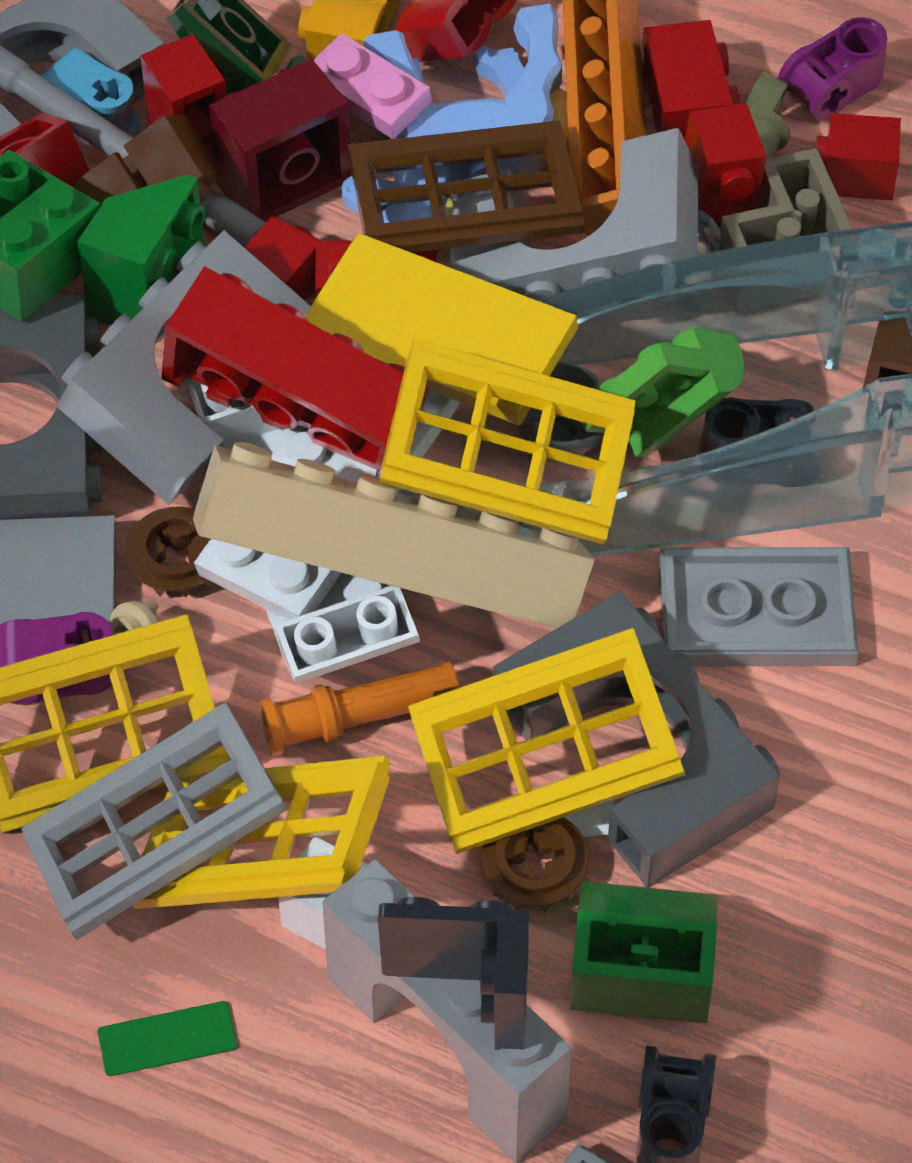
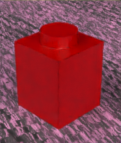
[815,113,901,201]
[244,216,321,301]

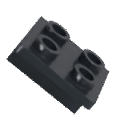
[378,897,529,1050]

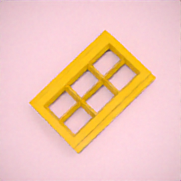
[379,338,635,545]
[0,614,230,833]
[408,628,685,854]
[133,755,391,909]

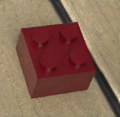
[209,58,351,222]

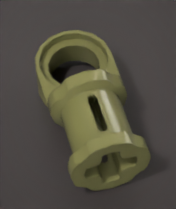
[746,71,791,158]

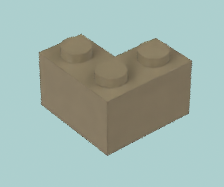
[717,148,856,307]

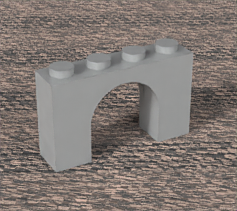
[0,0,165,136]
[449,128,698,309]
[56,230,311,505]
[322,859,572,1163]

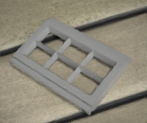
[21,702,288,940]

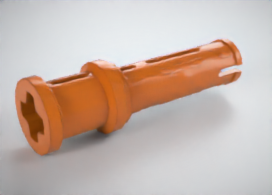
[258,661,459,757]

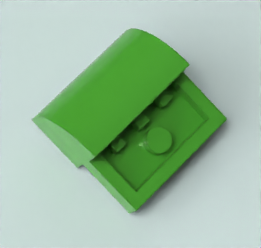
[581,327,744,457]

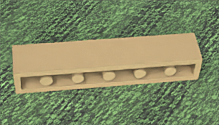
[193,442,595,628]

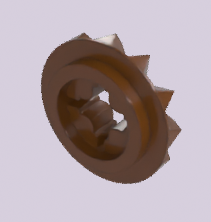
[125,506,211,597]
[481,817,589,912]

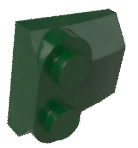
[166,0,292,96]

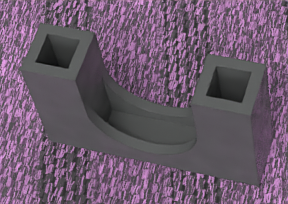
[0,293,103,520]
[493,591,780,888]

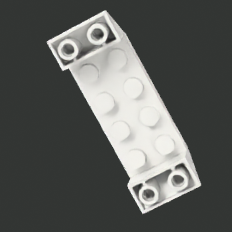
[185,378,420,684]

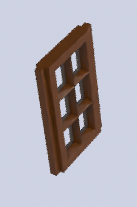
[348,120,585,253]

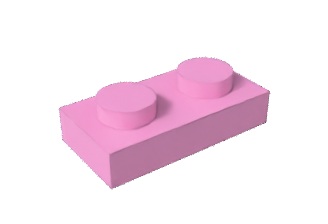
[314,33,432,139]

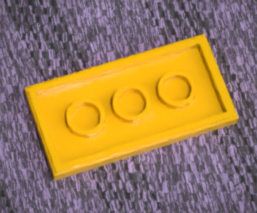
[305,233,578,426]

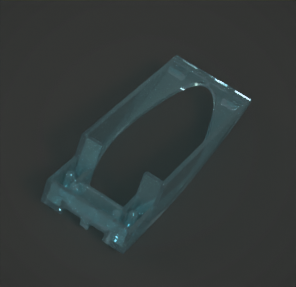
[397,221,912,557]

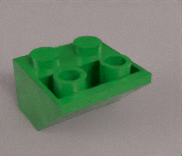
[0,150,100,322]
[77,175,208,326]
[569,881,717,1023]

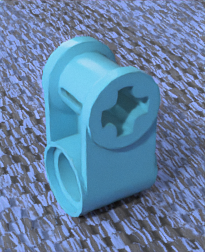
[41,48,141,138]

